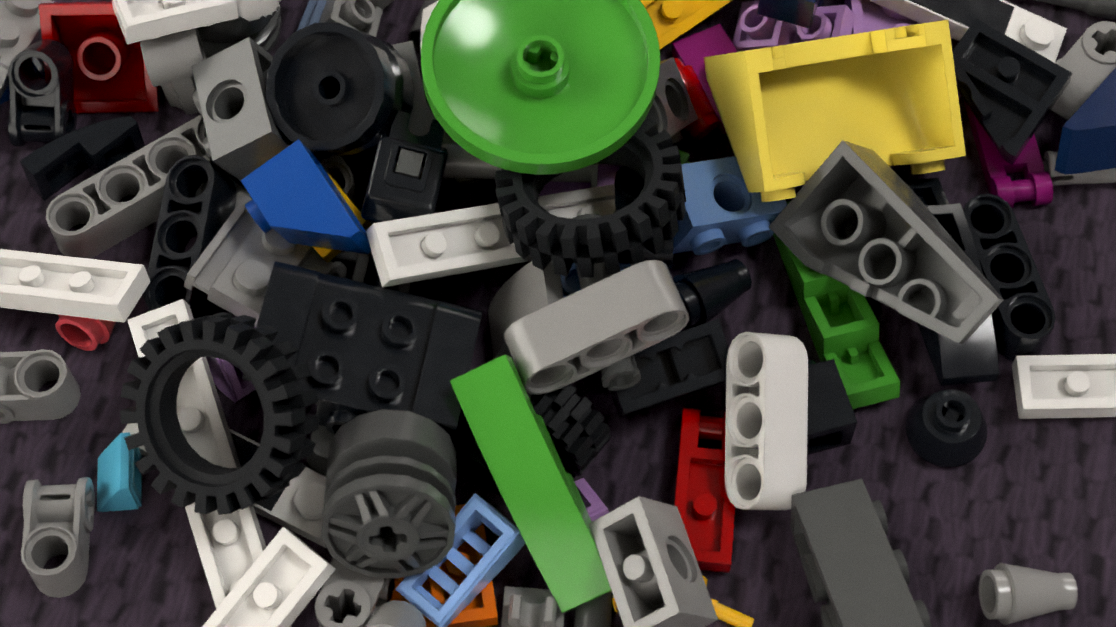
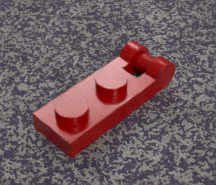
[674,408,735,573]

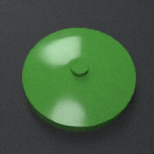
[421,0,660,175]

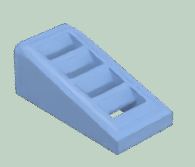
[395,493,525,627]

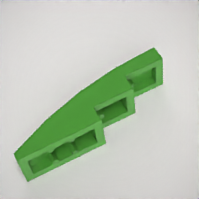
[773,201,900,409]
[450,354,612,613]

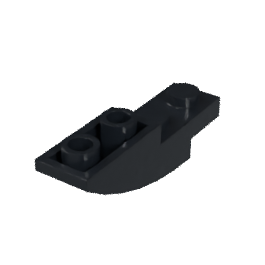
[903,178,999,386]

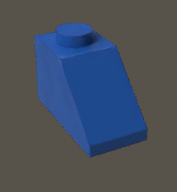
[240,139,371,254]

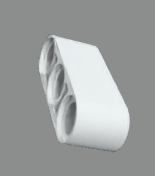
[725,332,808,510]

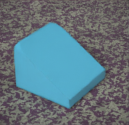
[97,432,142,512]

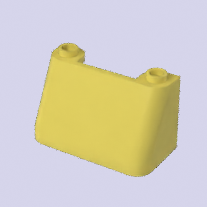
[704,20,966,202]

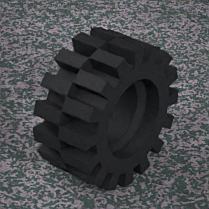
[527,384,611,478]

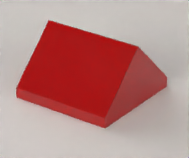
[38,2,161,113]

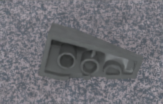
[769,140,1004,344]

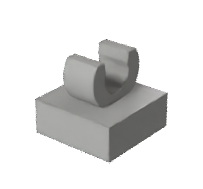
[501,586,565,627]

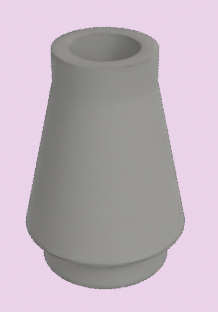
[979,563,1078,625]

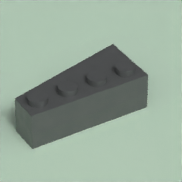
[790,478,931,627]

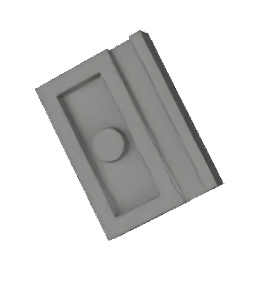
[184,195,314,327]

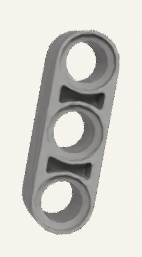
[504,260,689,395]

